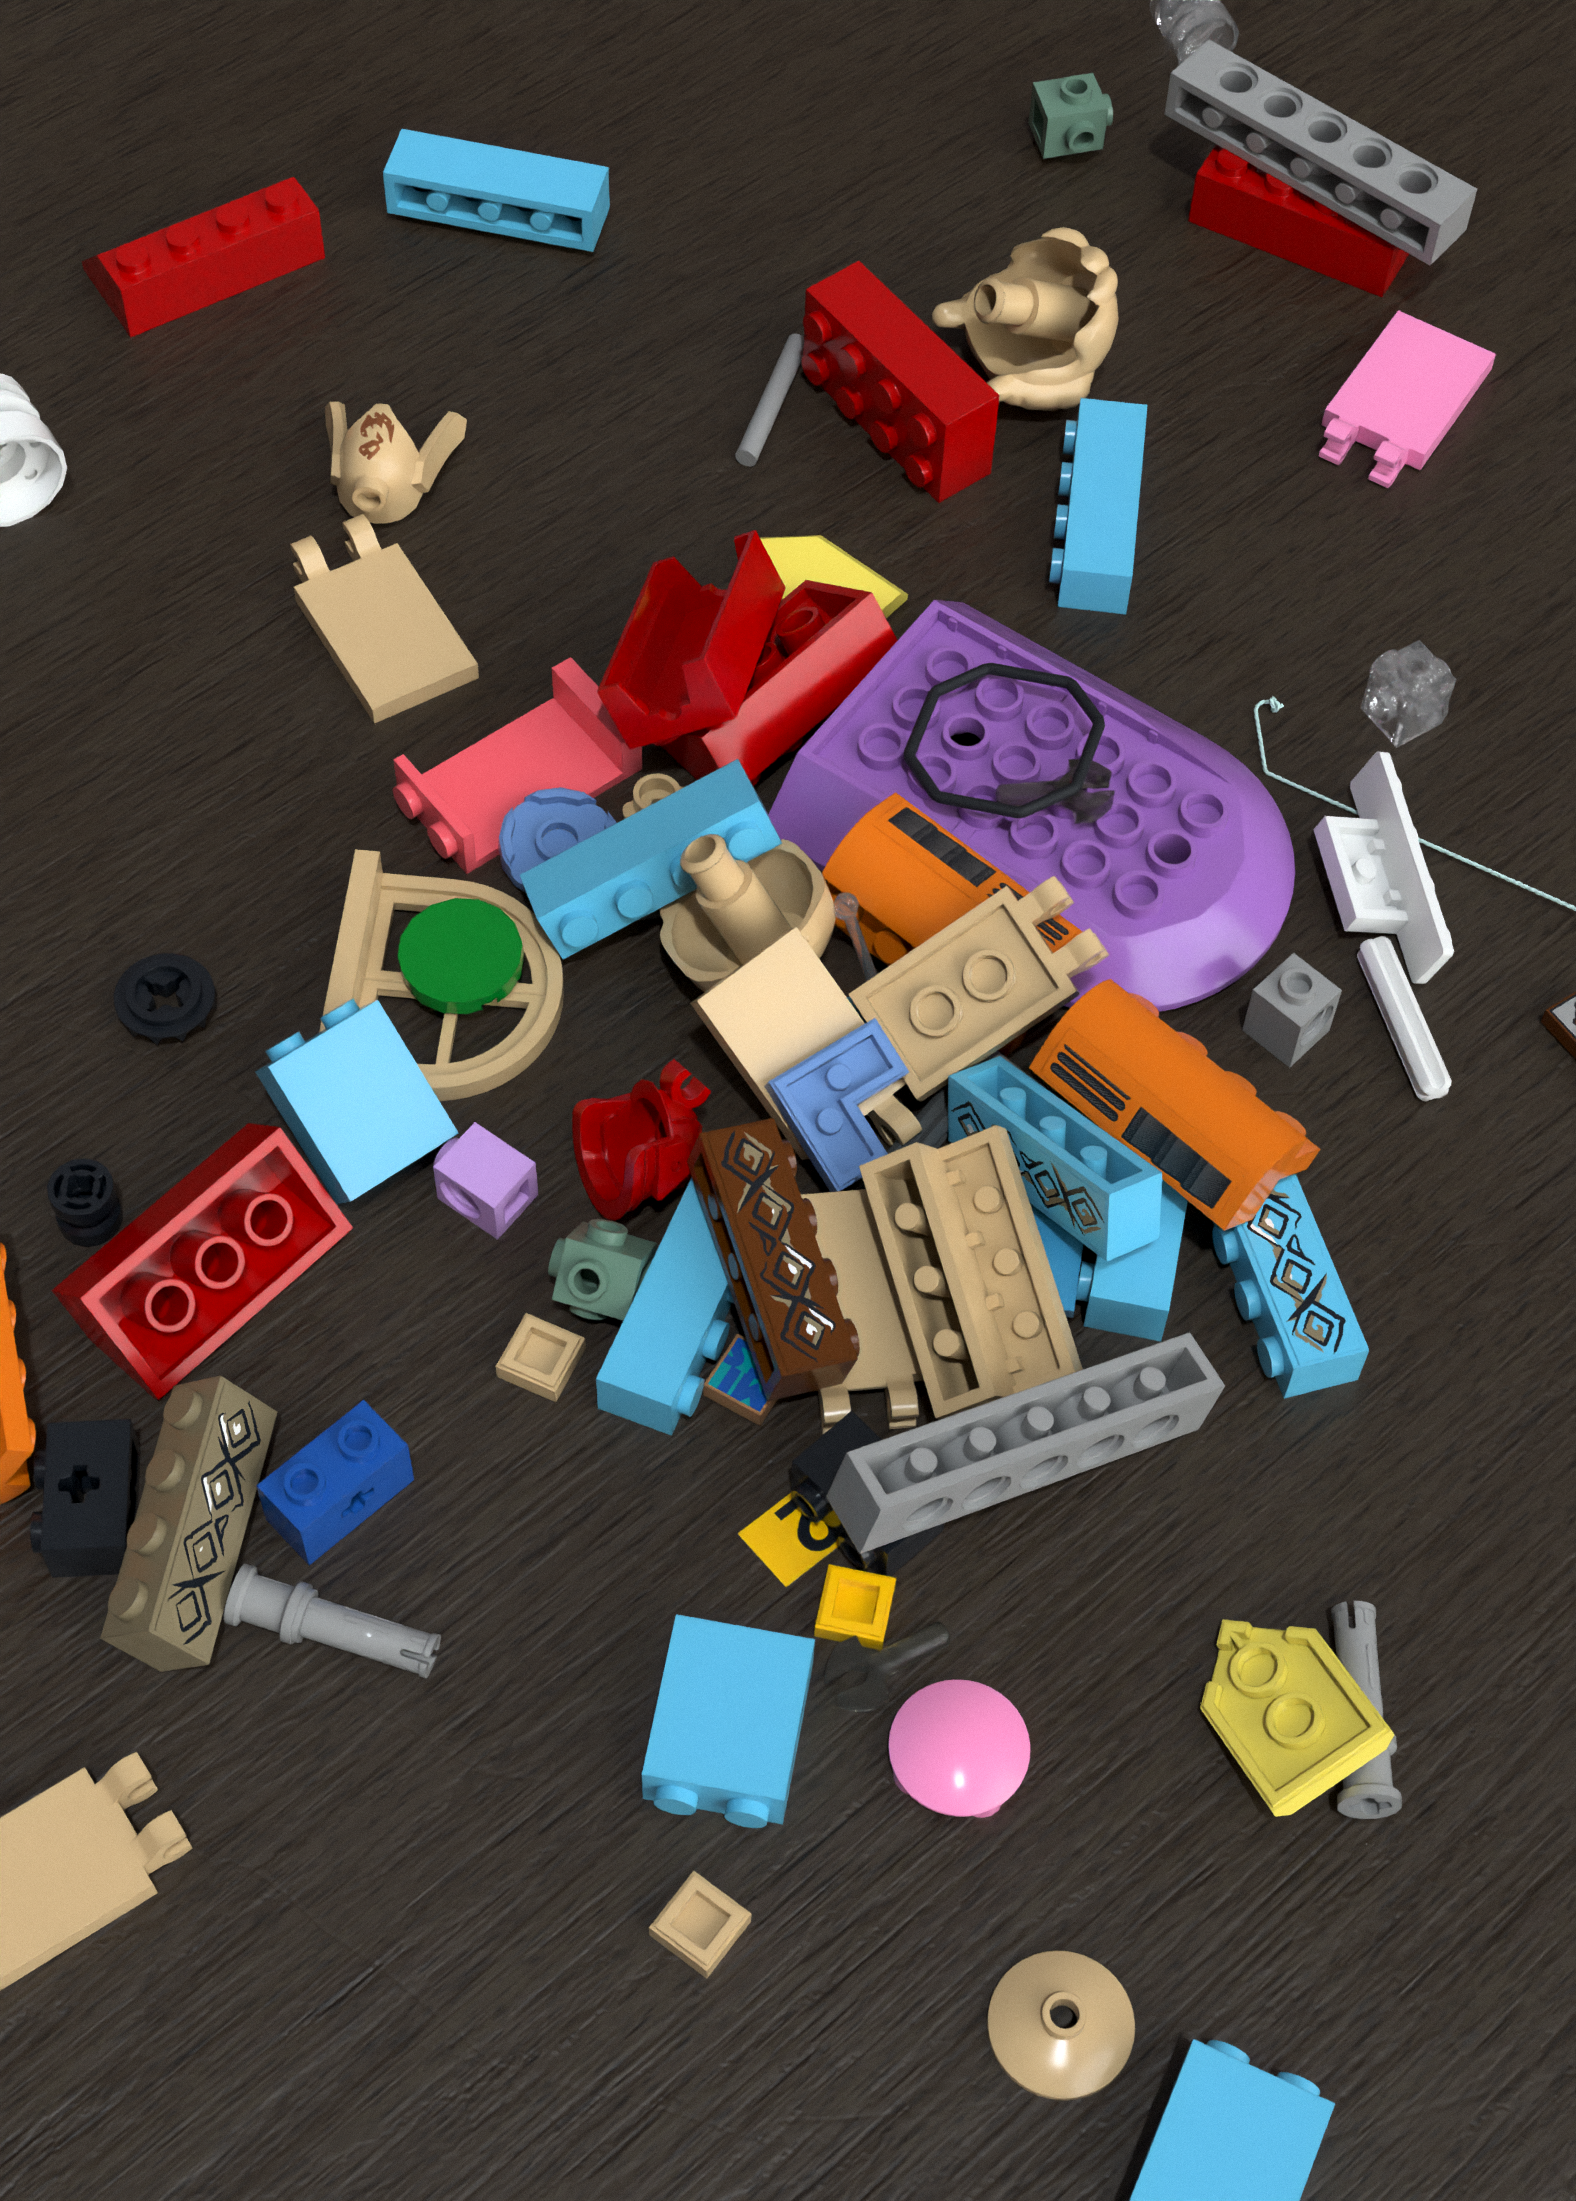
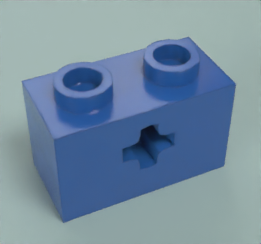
[256,1400,414,1566]

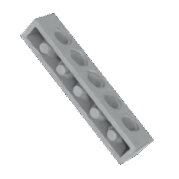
[1164,39,1477,265]
[826,1332,1225,1554]

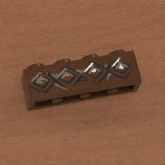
[687,1118,860,1401]

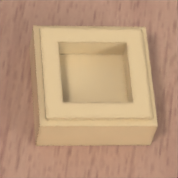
[495,1313,586,1402]
[649,1871,752,1979]

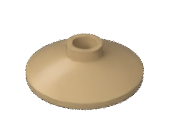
[987,1951,1135,2101]

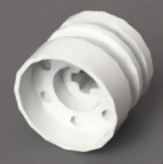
[0,373,67,527]

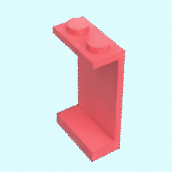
[392,657,642,874]

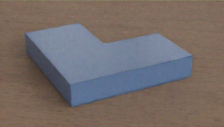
[764,1018,909,1192]

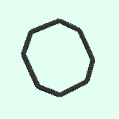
[903,663,1105,818]

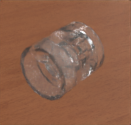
[1149,0,1239,64]

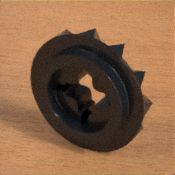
[114,953,216,1045]

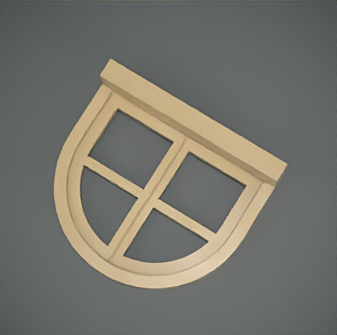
[319,849,564,1101]

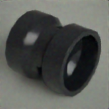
[47,1158,123,1247]

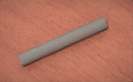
[735,334,804,467]

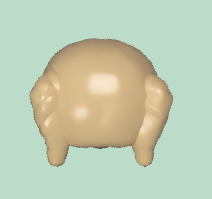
[932,227,1119,411]

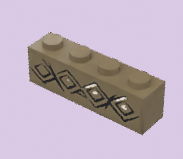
[100,1375,277,1672]

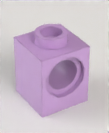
[433,1122,538,1240]

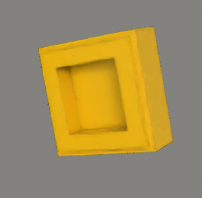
[814,1564,896,1651]

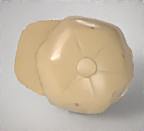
[659,834,836,992]

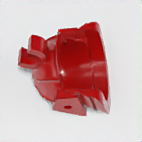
[572,1059,711,1220]

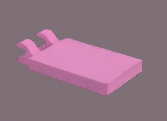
[1319,310,1496,488]

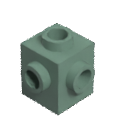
[1028,73,1113,159]
[548,1219,657,1321]

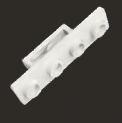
[1313,752,1454,984]

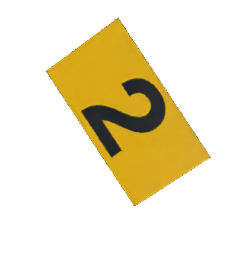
[738,1493,839,1587]

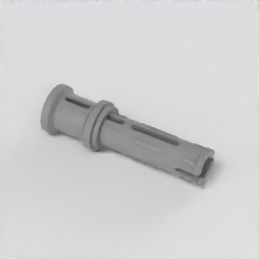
[224,1564,441,1678]
[1331,1601,1402,1819]

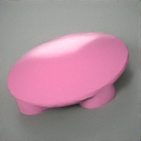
[888,1679,1030,1818]

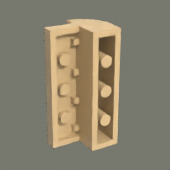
[859,1125,1083,1419]

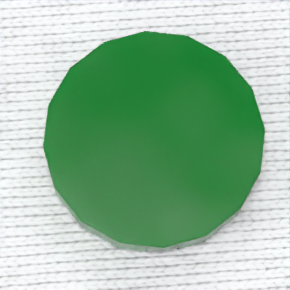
[398,898,524,1014]

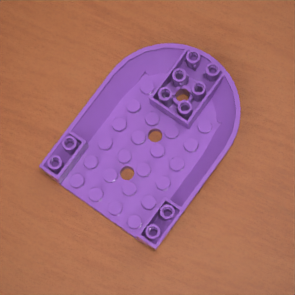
[768,600,1295,1012]

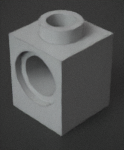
[1242,953,1342,1068]

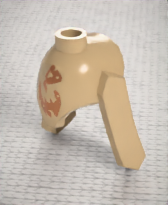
[325,402,467,524]

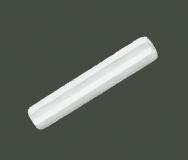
[1357,936,1452,1101]

